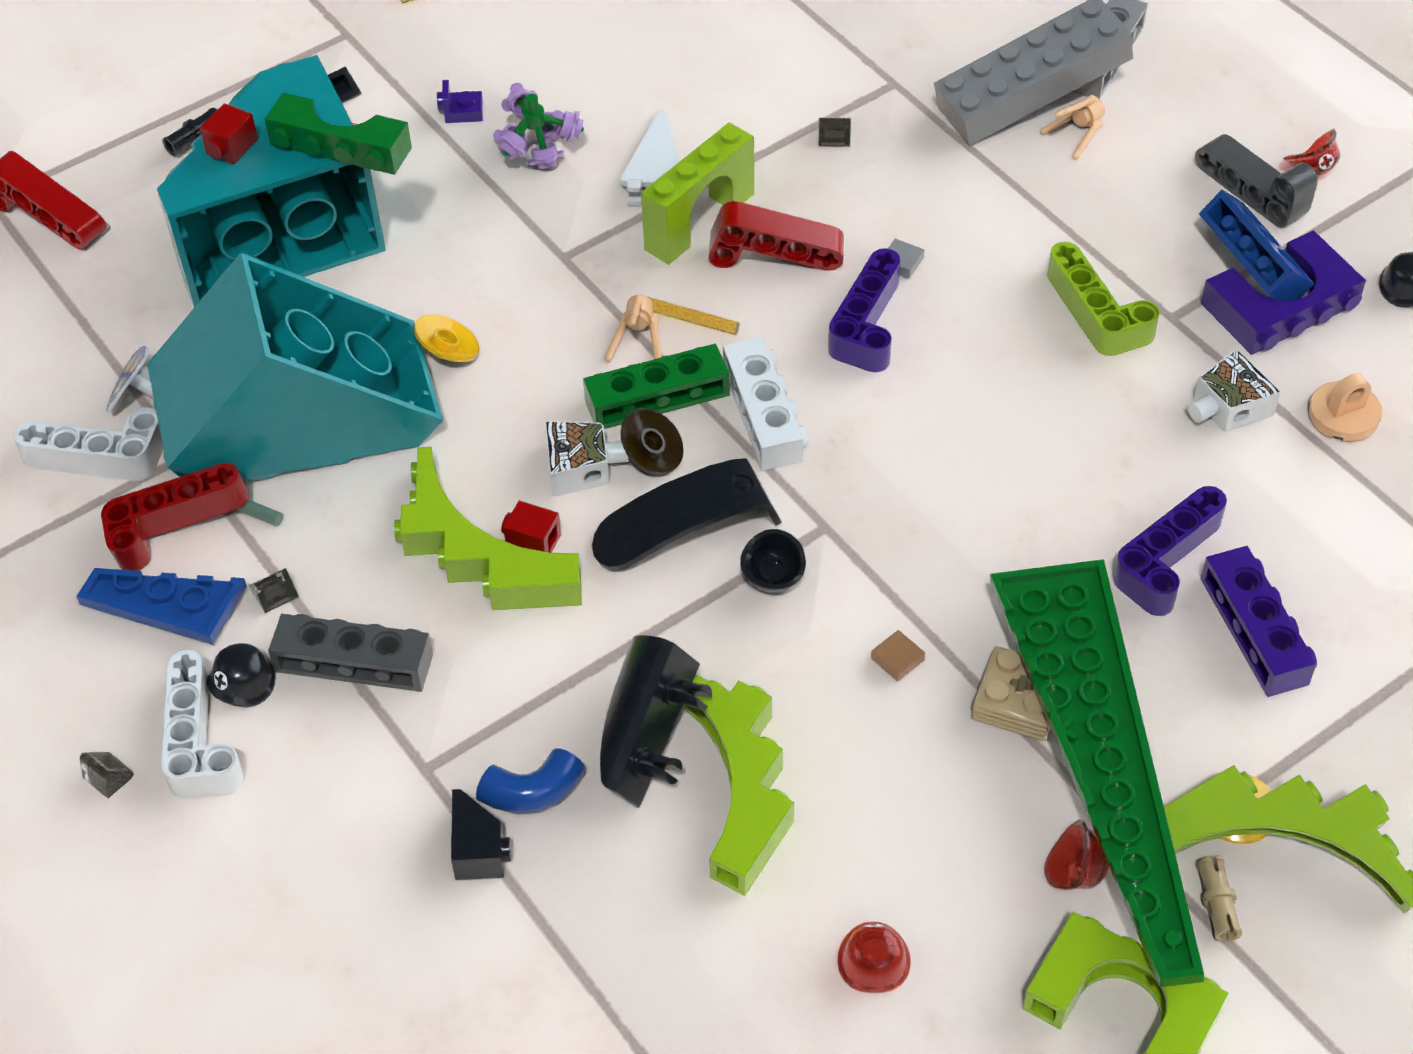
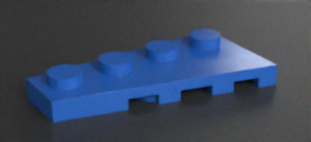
[76,568,247,645]

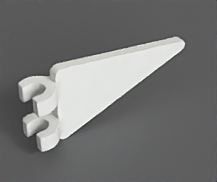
[621,110,679,206]

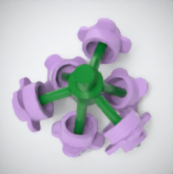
[493,83,584,169]

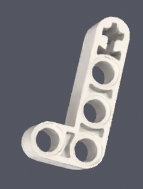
[13,407,163,481]
[161,650,245,799]

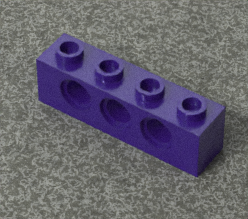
[1200,545,1317,697]

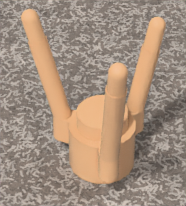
[1041,94,1105,159]
[604,295,662,362]

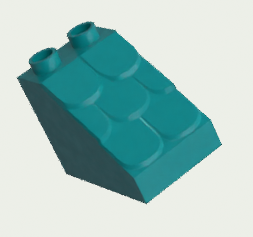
[157,55,386,307]
[147,253,443,482]

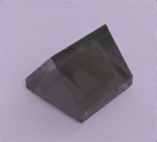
[818,118,851,147]
[248,568,299,613]
[79,752,134,799]

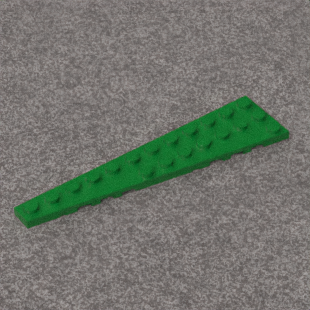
[990,559,1204,987]

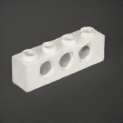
[723,337,808,471]

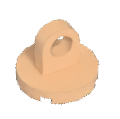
[1309,373,1382,442]

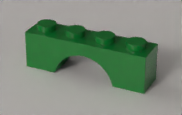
[265,93,412,175]

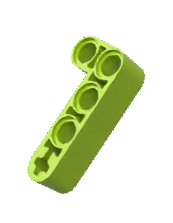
[1047,241,1160,356]

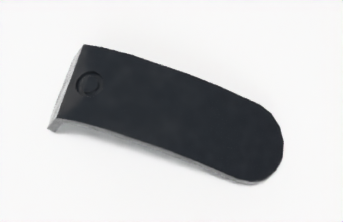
[592,458,782,571]

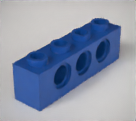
[1199,189,1315,301]

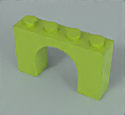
[641,122,754,265]
[1023,912,1229,1054]

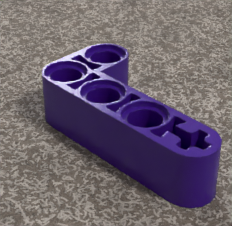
[828,248,900,373]
[1113,486,1227,616]

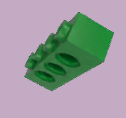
[583,343,730,429]

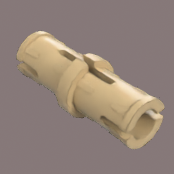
[1197,855,1242,942]

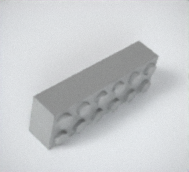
[934,0,1133,147]

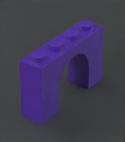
[1201,230,1366,355]

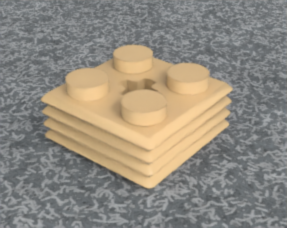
[971,646,1051,741]

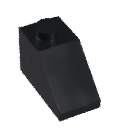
[451,789,512,880]

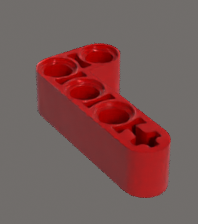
[0,151,106,250]
[708,201,844,271]
[101,463,249,571]

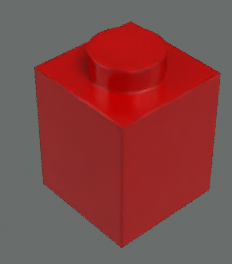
[200,103,258,165]
[501,500,561,553]

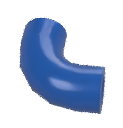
[476,748,585,814]

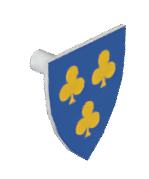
[106,346,154,412]

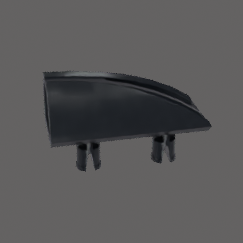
[600,635,712,808]

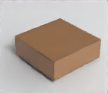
[871,630,925,682]

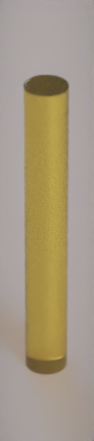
[648,297,740,335]

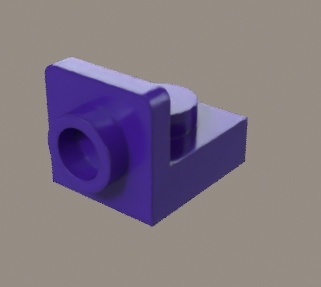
[437,80,483,123]

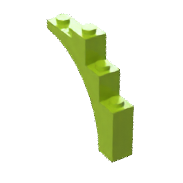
[394,447,582,610]
[682,675,794,896]
[1164,765,1413,913]

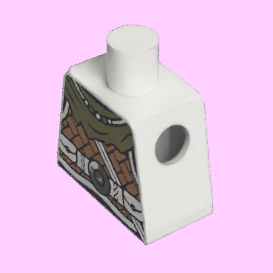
[1188,349,1281,431]
[546,421,629,497]

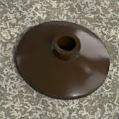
[620,409,684,475]

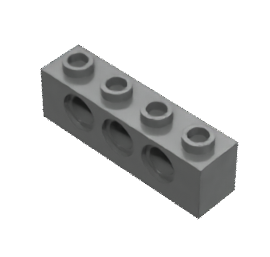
[268,613,433,692]

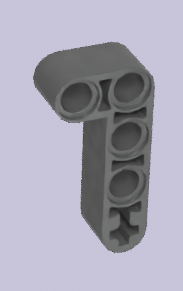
[1195,134,1318,228]

